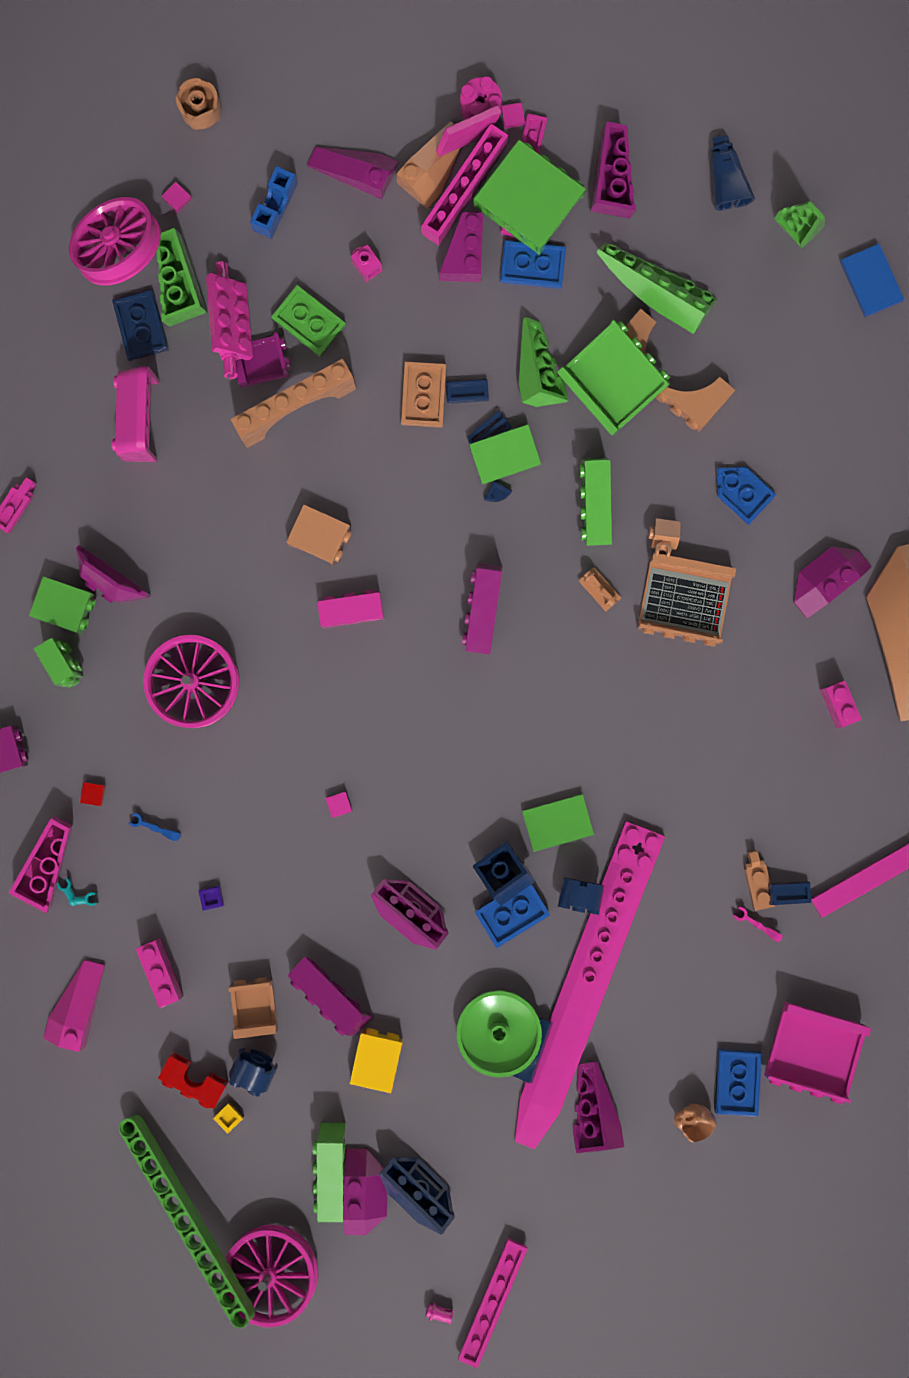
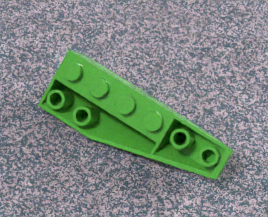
[597,242,717,334]

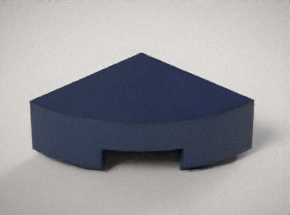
[484,481,512,503]

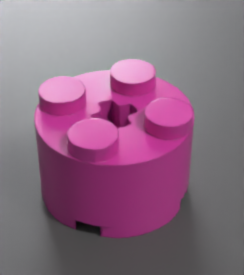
[460,77,502,120]

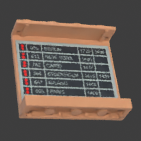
[637,553,736,647]

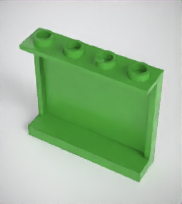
[474,140,586,255]
[557,320,671,435]

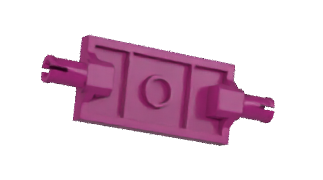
[206,261,253,379]

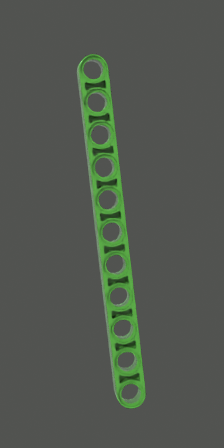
[119,1115,255,1328]

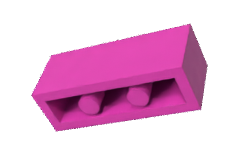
[317,590,384,628]
[136,938,183,1008]

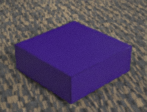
[198,885,224,911]

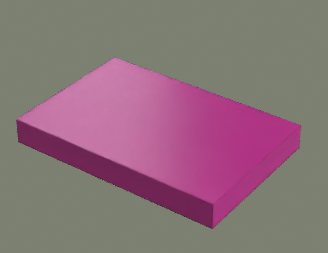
[436,106,501,157]

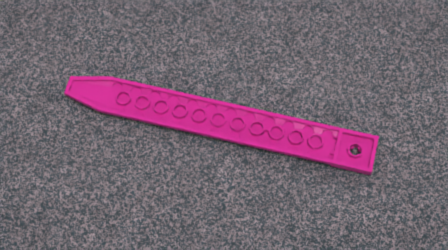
[515,821,665,1149]

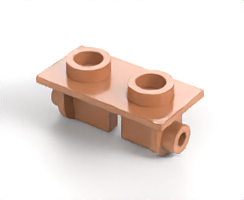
[578,567,621,612]

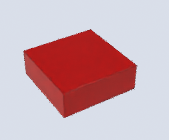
[80,782,106,806]

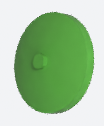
[457,990,542,1077]

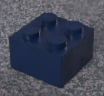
[472,841,535,906]

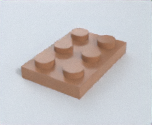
[401,362,446,428]

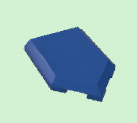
[716,467,777,525]

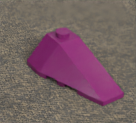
[307,147,399,200]
[573,1062,625,1154]

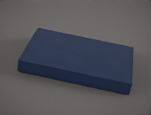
[112,290,169,361]

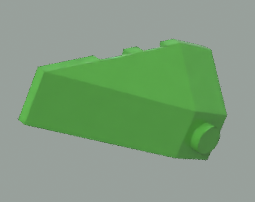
[774,201,825,248]

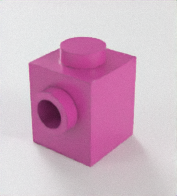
[350,244,383,282]

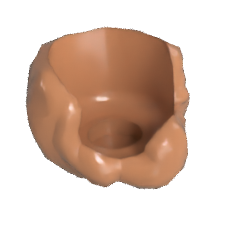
[674,1103,717,1143]

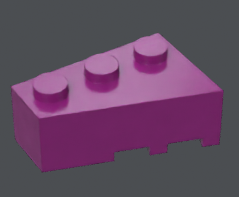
[439,212,483,282]

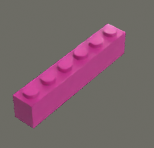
[421,124,508,246]

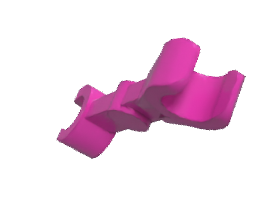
[733,906,783,942]

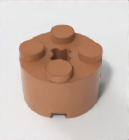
[176,78,221,130]

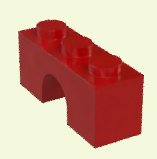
[158,1052,229,1109]

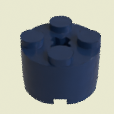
[557,877,604,915]
[229,1048,278,1097]

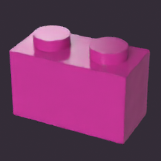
[820,681,862,728]

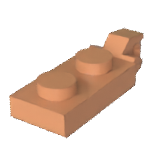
[744,851,775,911]

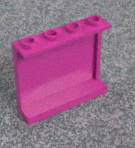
[764,1001,871,1104]

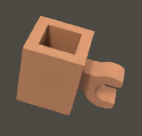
[648,518,681,558]

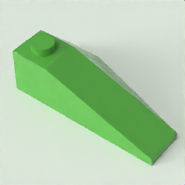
[519,317,568,407]

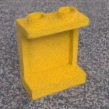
[350,1028,403,1093]

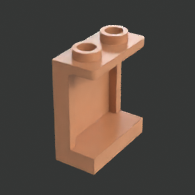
[286,505,352,566]
[228,977,278,1039]

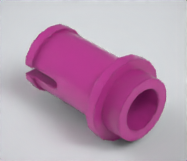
[425,1302,454,1324]

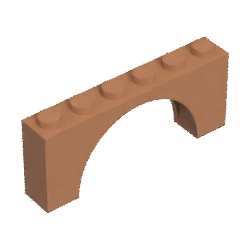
[626,309,735,432]
[230,359,356,448]

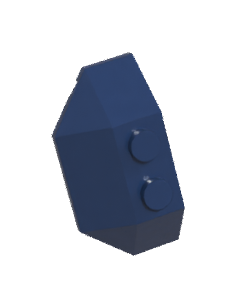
[379,1157,455,1235]

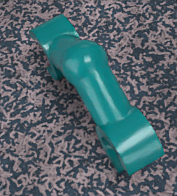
[57,878,98,906]

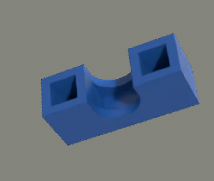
[250,166,298,239]

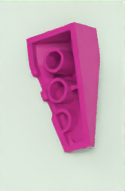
[43,960,105,1052]

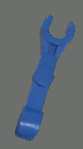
[129,813,181,841]

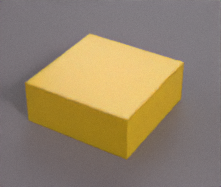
[213,1102,244,1134]

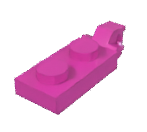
[0,477,36,534]

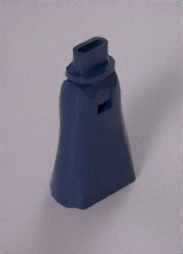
[711,135,755,211]

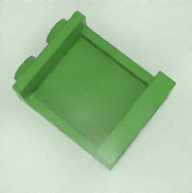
[29,577,96,634]

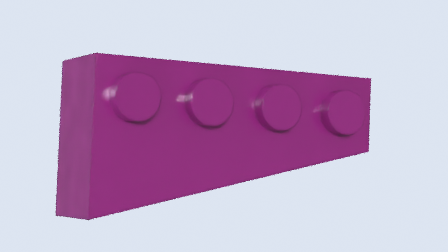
[462,563,502,655]

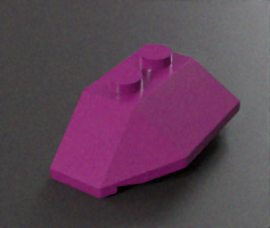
[76,545,150,603]
[793,546,872,619]
[371,879,449,950]
[343,1148,387,1235]

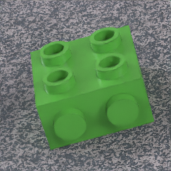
[33,638,83,688]

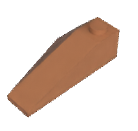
[396,121,461,209]

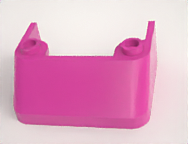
[112,366,159,462]

